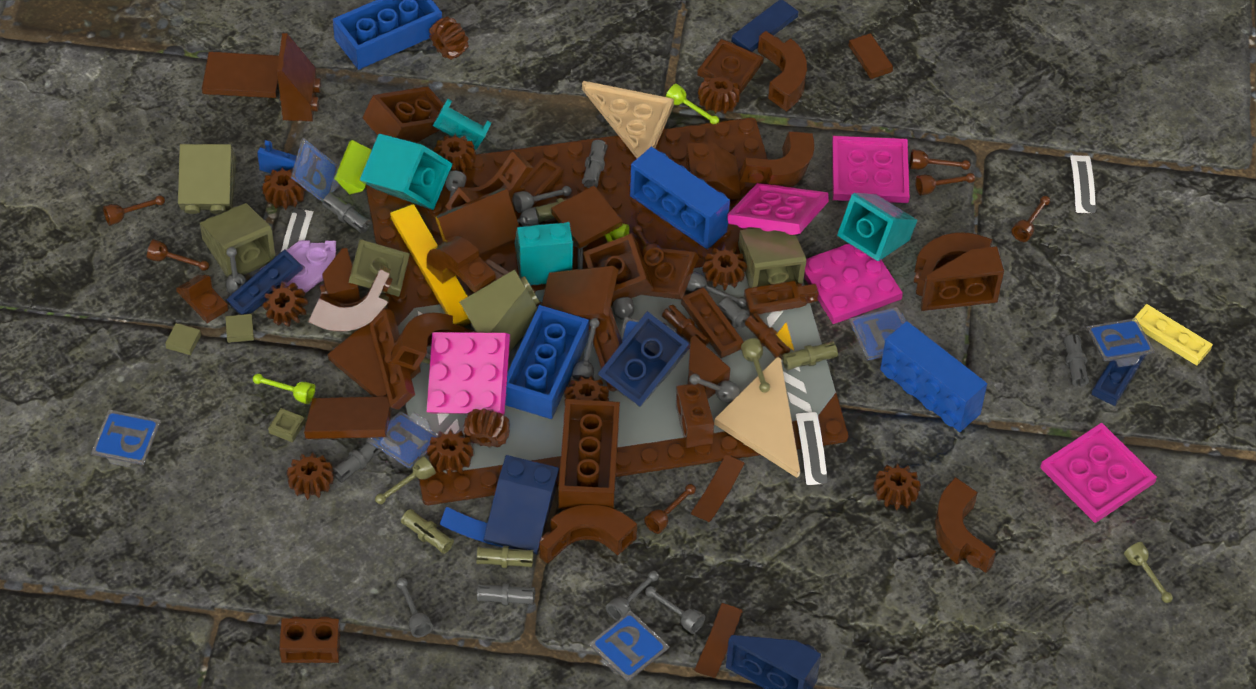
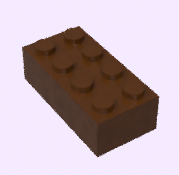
[558,399,620,509]

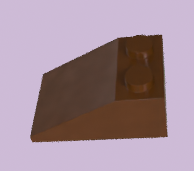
[277,33,321,121]
[362,86,444,143]
[921,246,1004,311]

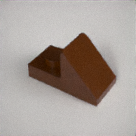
[176,275,228,323]

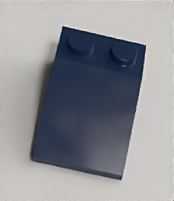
[598,311,690,407]
[484,455,559,554]
[726,635,821,689]

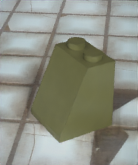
[178,144,237,214]
[200,203,275,277]
[738,227,807,288]
[460,270,540,353]

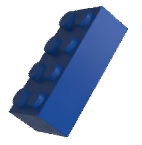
[333,0,442,70]
[630,146,730,250]
[505,305,589,419]
[880,321,987,432]

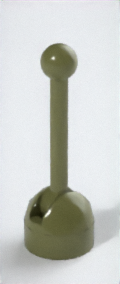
[741,338,770,393]
[375,455,436,504]
[1124,542,1173,603]

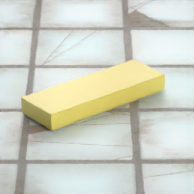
[1132,304,1213,366]

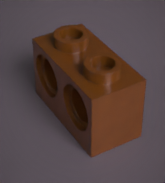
[676,384,714,447]
[279,617,340,663]

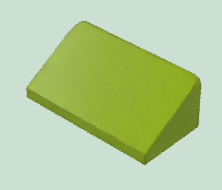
[334,140,372,195]

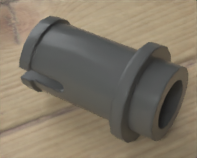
[718,297,749,329]

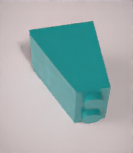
[360,134,453,210]
[837,193,917,262]
[515,222,573,285]

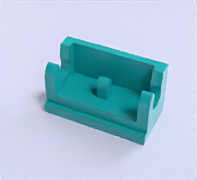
[433,99,492,150]

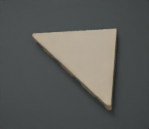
[582,81,674,158]
[714,357,800,478]

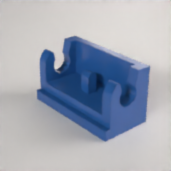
[257,140,316,183]

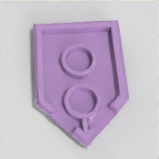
[261,240,336,293]

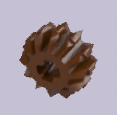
[429,16,469,60]
[698,75,740,114]
[433,134,476,174]
[262,166,306,210]
[702,245,747,291]
[263,281,308,327]
[564,375,609,404]
[464,408,510,448]
[427,428,474,476]
[287,452,334,500]
[873,462,921,511]

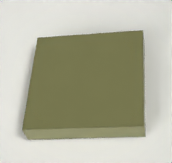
[349,239,410,297]

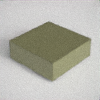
[225,314,254,343]
[165,323,201,355]
[268,408,305,442]

